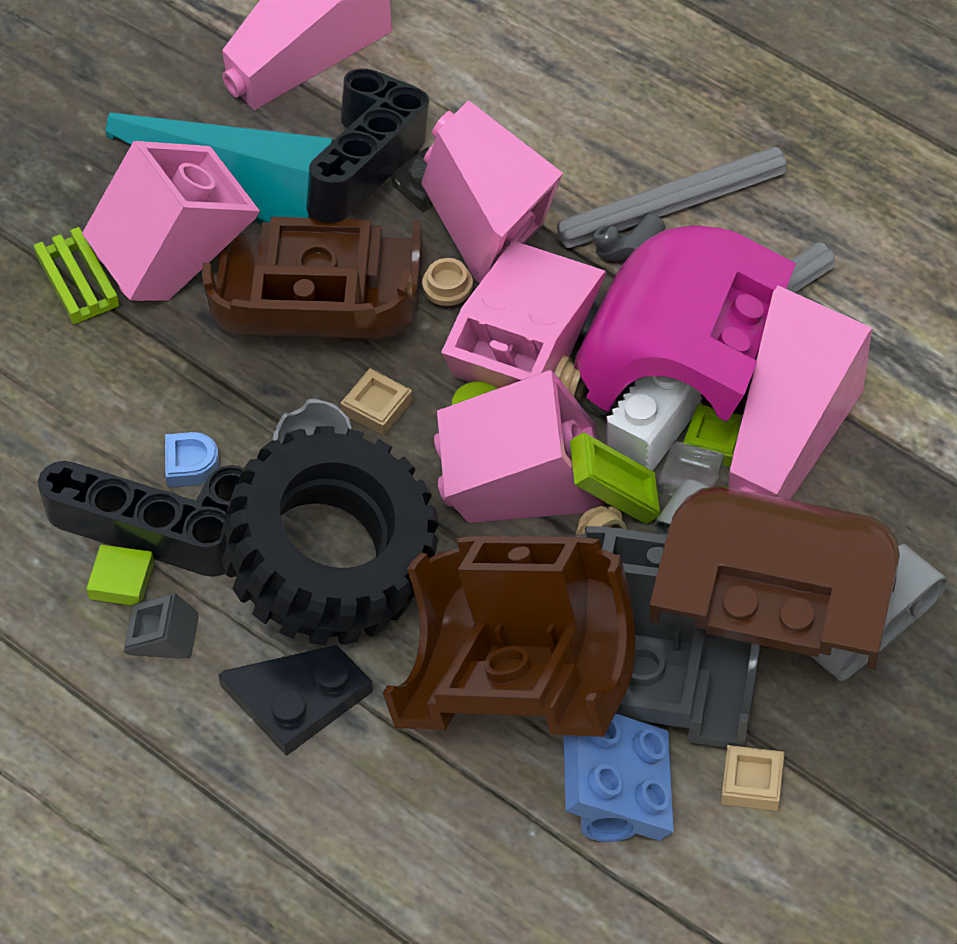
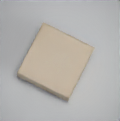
[340,368,413,436]
[721,745,784,811]

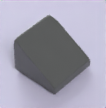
[123,593,198,659]

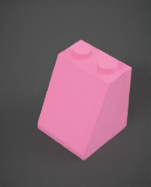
[421,100,563,284]
[82,141,260,301]
[434,370,606,523]

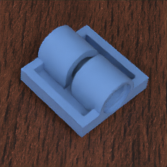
[563,714,674,842]

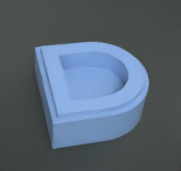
[165,432,220,487]

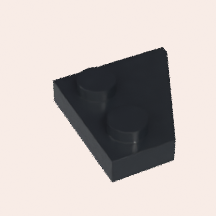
[218,645,373,756]

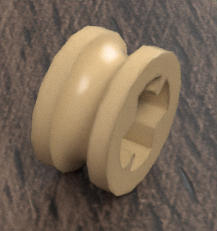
[554,355,587,404]

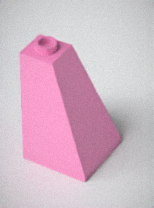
[222,0,392,110]
[728,285,872,500]

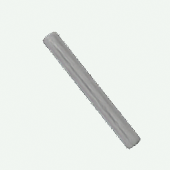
[557,147,786,249]

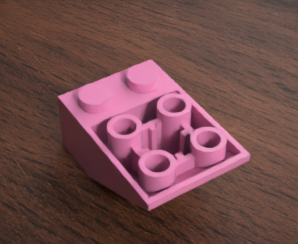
[441,240,606,389]

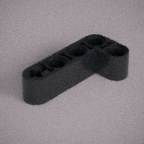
[306,68,429,223]
[38,461,244,577]

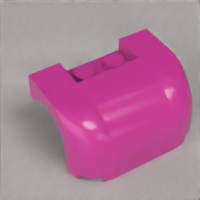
[574,225,796,422]

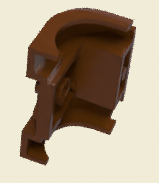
[202,217,423,340]
[649,486,900,670]
[383,536,636,737]

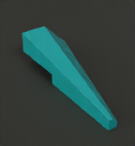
[105,112,333,225]

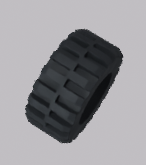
[220,426,439,645]

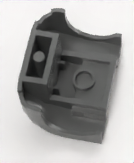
[525,526,760,748]

